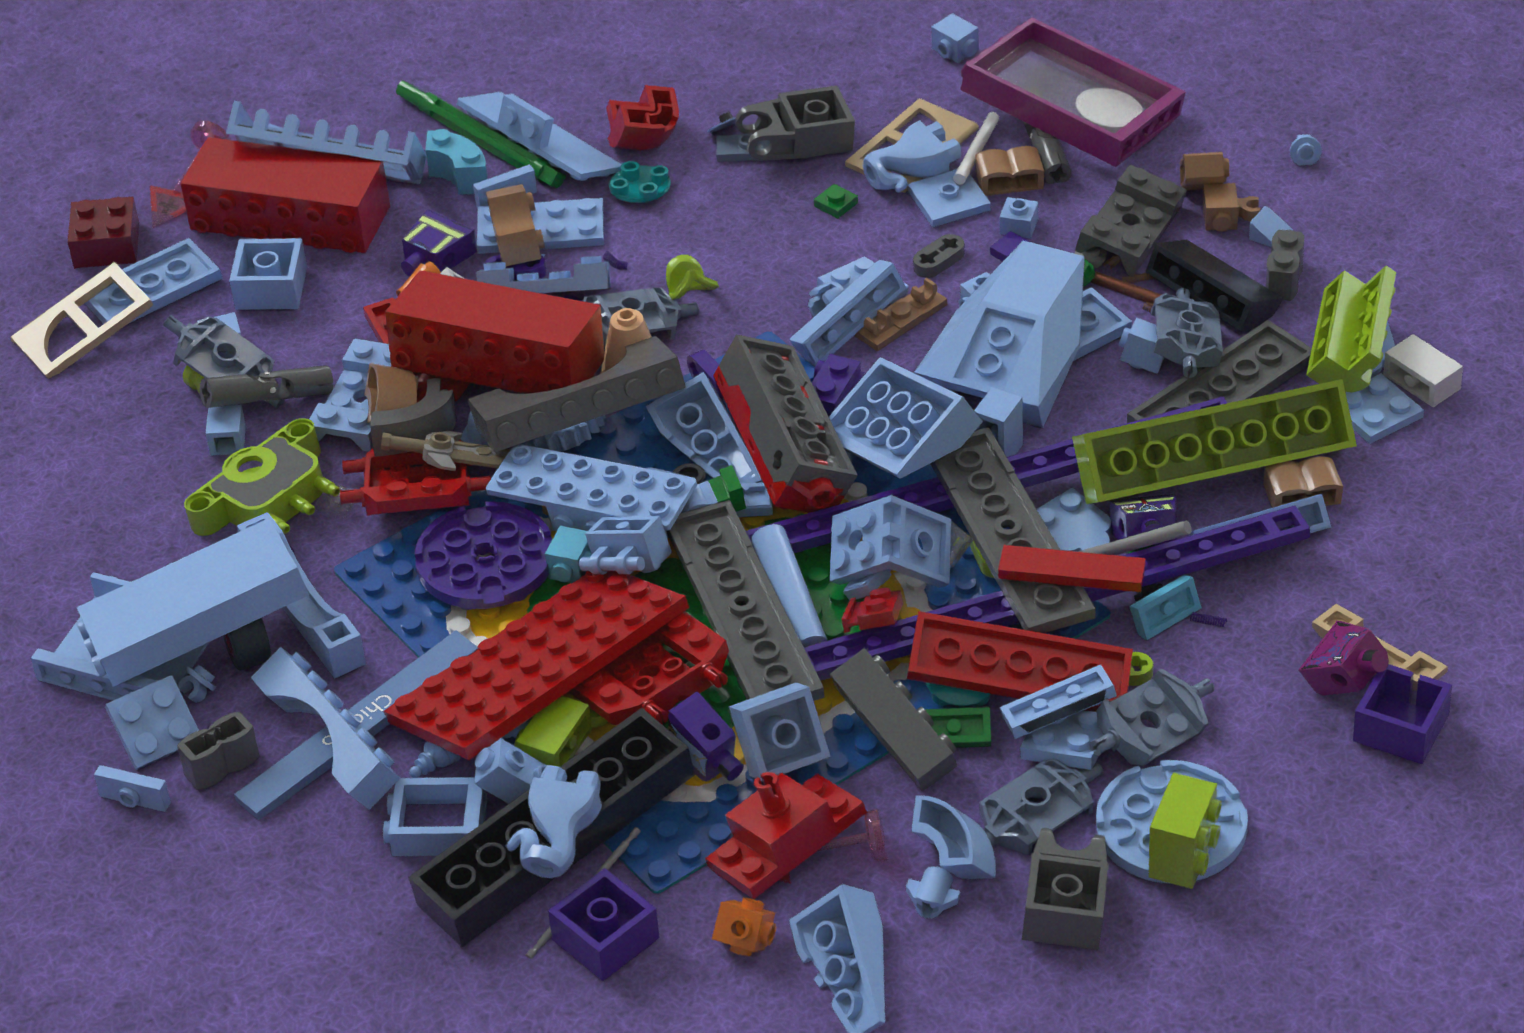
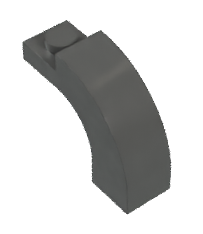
[370,378,457,457]

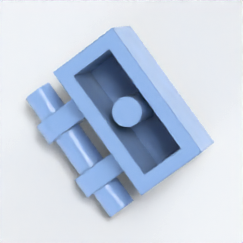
[579,516,672,574]

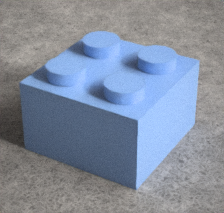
[229,238,307,310]
[729,683,830,781]

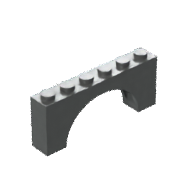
[468,336,686,452]

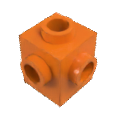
[712,898,776,956]

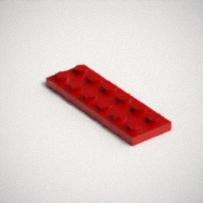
[907,611,1133,712]

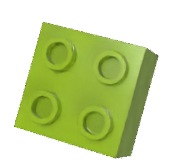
[1148,772,1222,889]

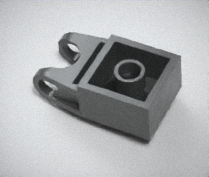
[735,86,855,160]
[1022,828,1109,950]

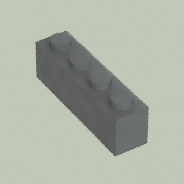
[830,648,957,791]

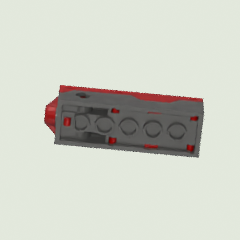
[713,334,857,513]

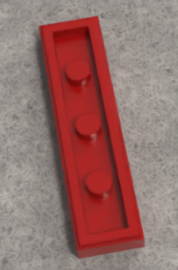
[998,545,1146,592]

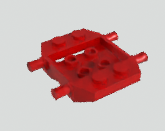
[340,439,491,516]
[569,611,729,725]

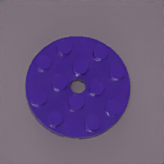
[415,501,552,610]

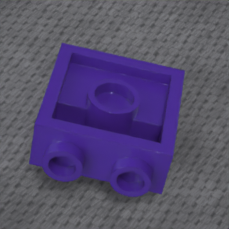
[811,354,866,417]

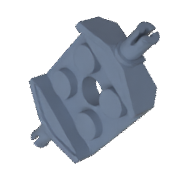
[583,287,699,348]
[1151,288,1223,378]
[163,315,285,409]
[1089,669,1214,766]
[979,759,1104,855]

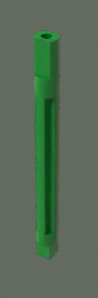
[396,80,566,188]

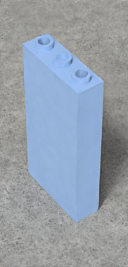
[76,518,309,687]

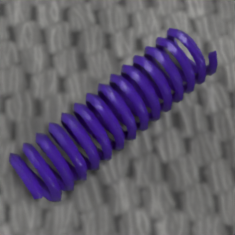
[1190,612,1227,627]

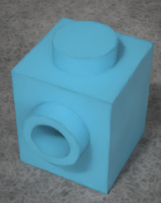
[545,526,592,583]

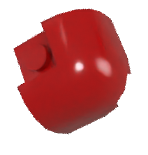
[606,85,679,151]

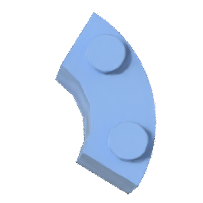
[911,796,996,879]

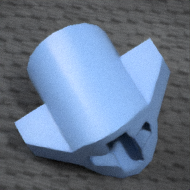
[906,866,960,918]

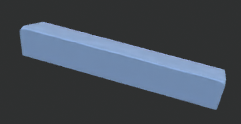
[790,260,907,367]

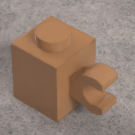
[1203,183,1260,232]

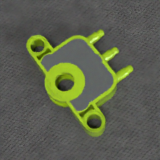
[184,418,340,536]

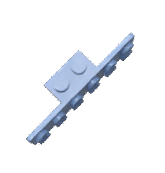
[457,92,622,181]
[486,444,697,531]

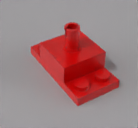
[705,772,867,899]

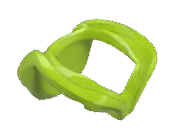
[666,254,719,300]

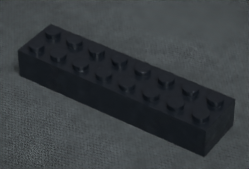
[408,708,694,947]

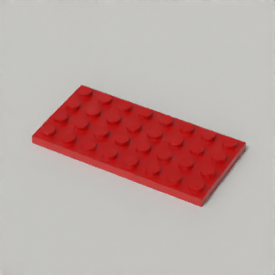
[383,571,689,760]

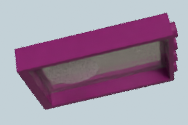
[961,17,1186,167]

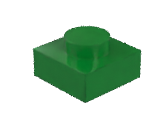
[814,184,858,219]

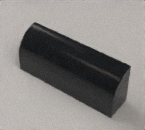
[1145,239,1283,331]

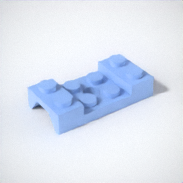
[476,256,611,293]
[309,339,405,452]

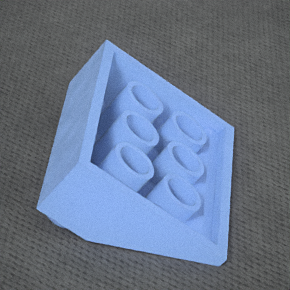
[829,357,983,479]

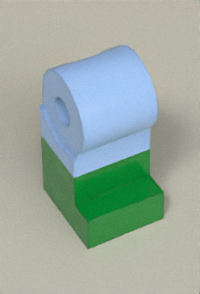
[681,465,746,513]

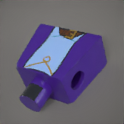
[668,692,744,781]

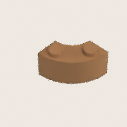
[486,184,545,266]
[364,363,418,424]

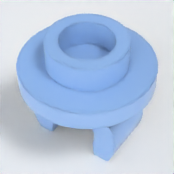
[1290,134,1322,165]
[177,664,216,703]

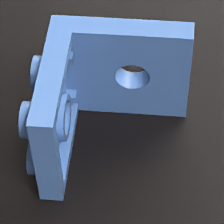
[830,495,951,588]

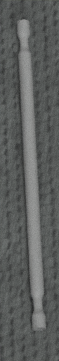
[525,827,640,959]

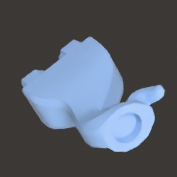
[863,120,961,193]
[506,765,602,878]

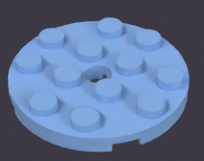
[1096,760,1248,883]

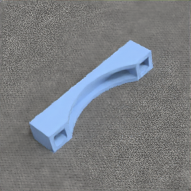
[237,512,366,679]
[251,647,400,810]

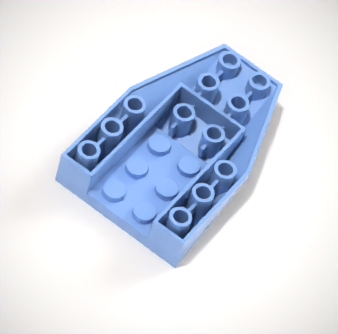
[914,240,1085,428]

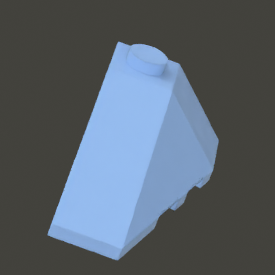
[646,372,763,484]
[789,884,885,1033]

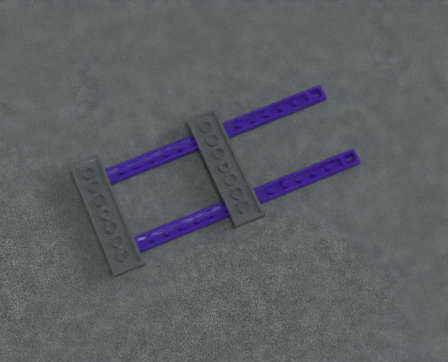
[666,396,1310,701]

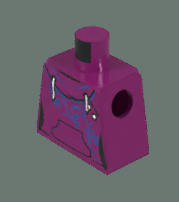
[1299,621,1389,696]

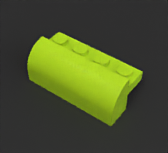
[1306,266,1396,392]

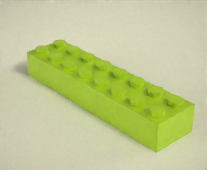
[1072,379,1357,504]

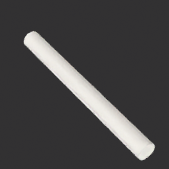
[953,112,999,185]

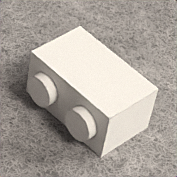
[1383,334,1463,407]

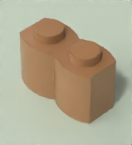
[975,146,1044,196]
[1179,152,1229,191]
[1263,456,1343,508]

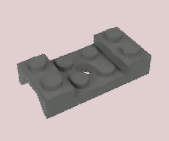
[1075,164,1187,277]

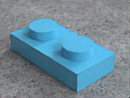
[1130,574,1202,640]

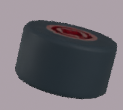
[223,617,271,670]

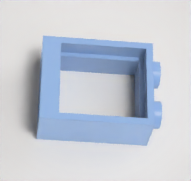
[383,777,487,856]

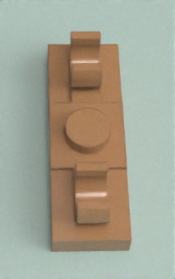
[855,278,948,351]

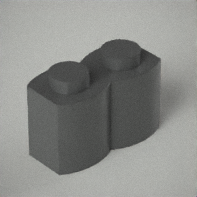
[1266,229,1304,301]
[177,712,260,790]

